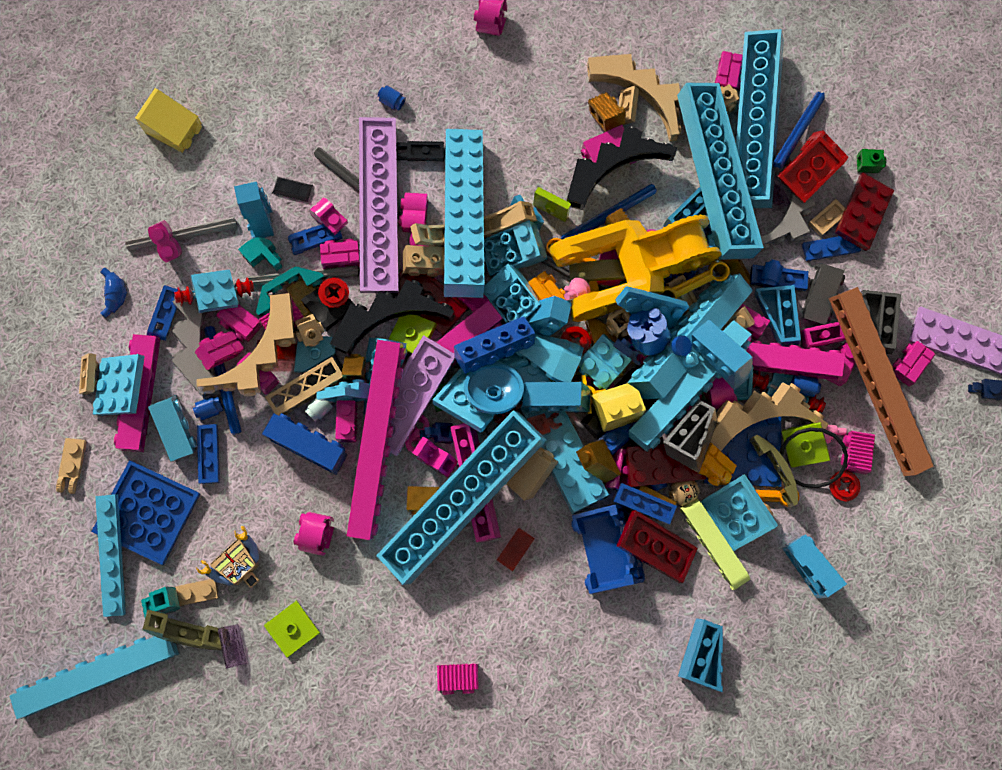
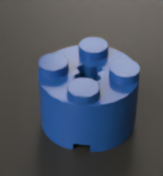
[627,308,671,355]

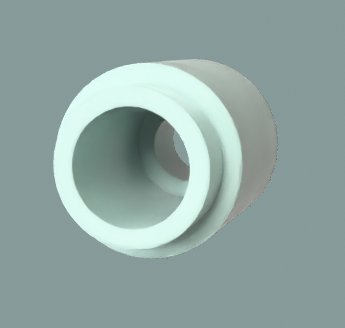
[305,397,333,422]

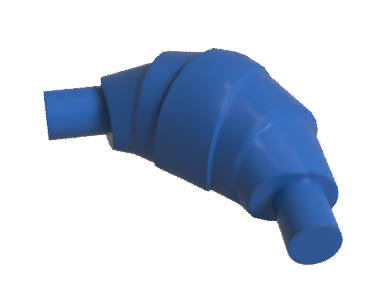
[100,268,127,318]

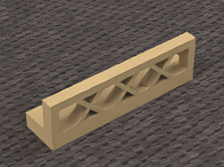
[265,357,344,415]

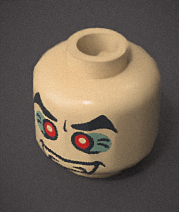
[669,480,700,506]

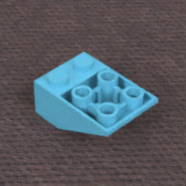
[484,220,548,276]
[484,264,541,323]

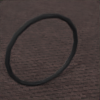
[780,427,848,488]

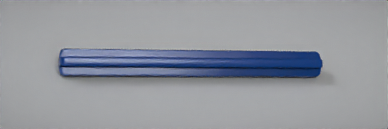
[773,92,825,169]
[561,184,657,240]
[204,326,242,435]

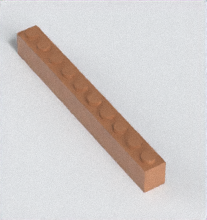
[829,287,933,476]

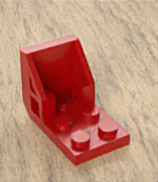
[777,130,849,203]

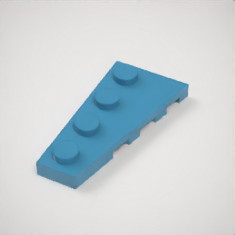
[615,286,689,330]

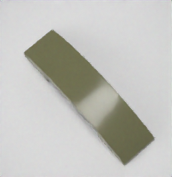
[569,259,626,284]
[749,435,798,508]
[142,610,227,650]

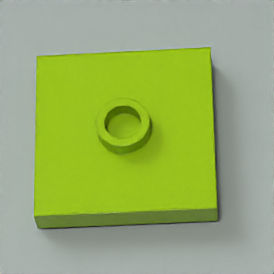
[533,187,571,222]
[388,315,437,355]
[782,422,831,468]
[264,600,320,658]

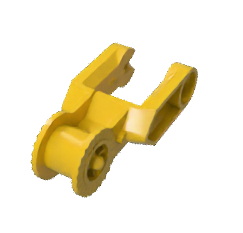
[549,214,721,322]

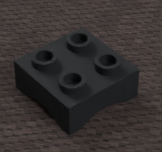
[301,276,355,331]

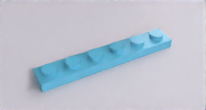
[95,494,126,617]

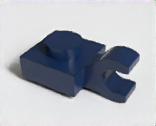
[613,337,647,365]
[968,379,1002,400]
[419,422,454,444]

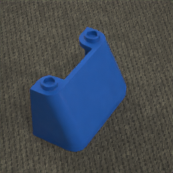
[571,504,645,594]

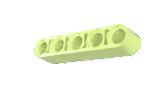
[679,499,750,591]

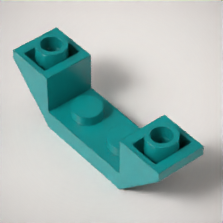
[256,266,326,316]

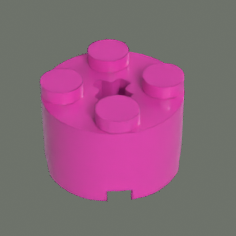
[474,0,508,36]
[704,377,738,410]
[294,512,334,556]

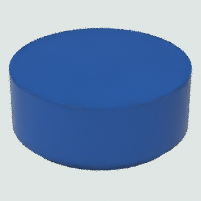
[671,336,692,356]

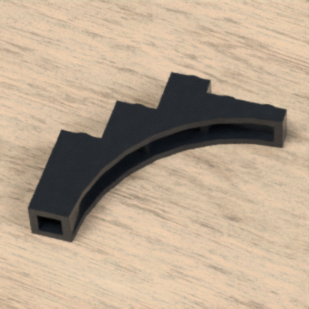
[567,127,677,211]
[330,280,455,356]

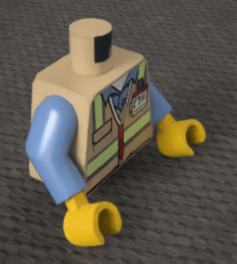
[196,526,259,588]

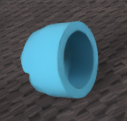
[682,352,700,368]

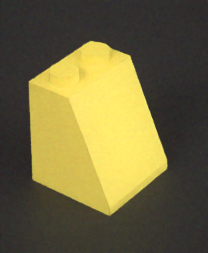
[135,88,202,153]
[591,383,646,432]

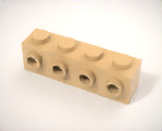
[403,245,444,277]

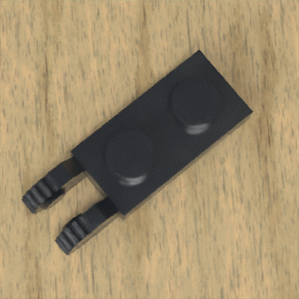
[396,141,444,162]

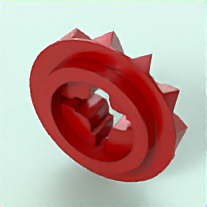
[318,278,349,308]
[561,326,591,354]
[828,470,861,502]

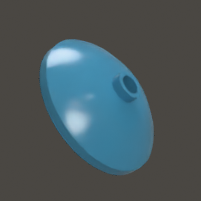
[464,363,524,414]

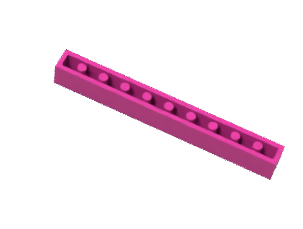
[346,340,406,540]

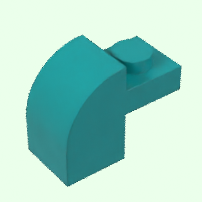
[238,237,282,271]
[141,587,180,617]

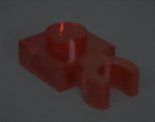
[526,413,563,436]

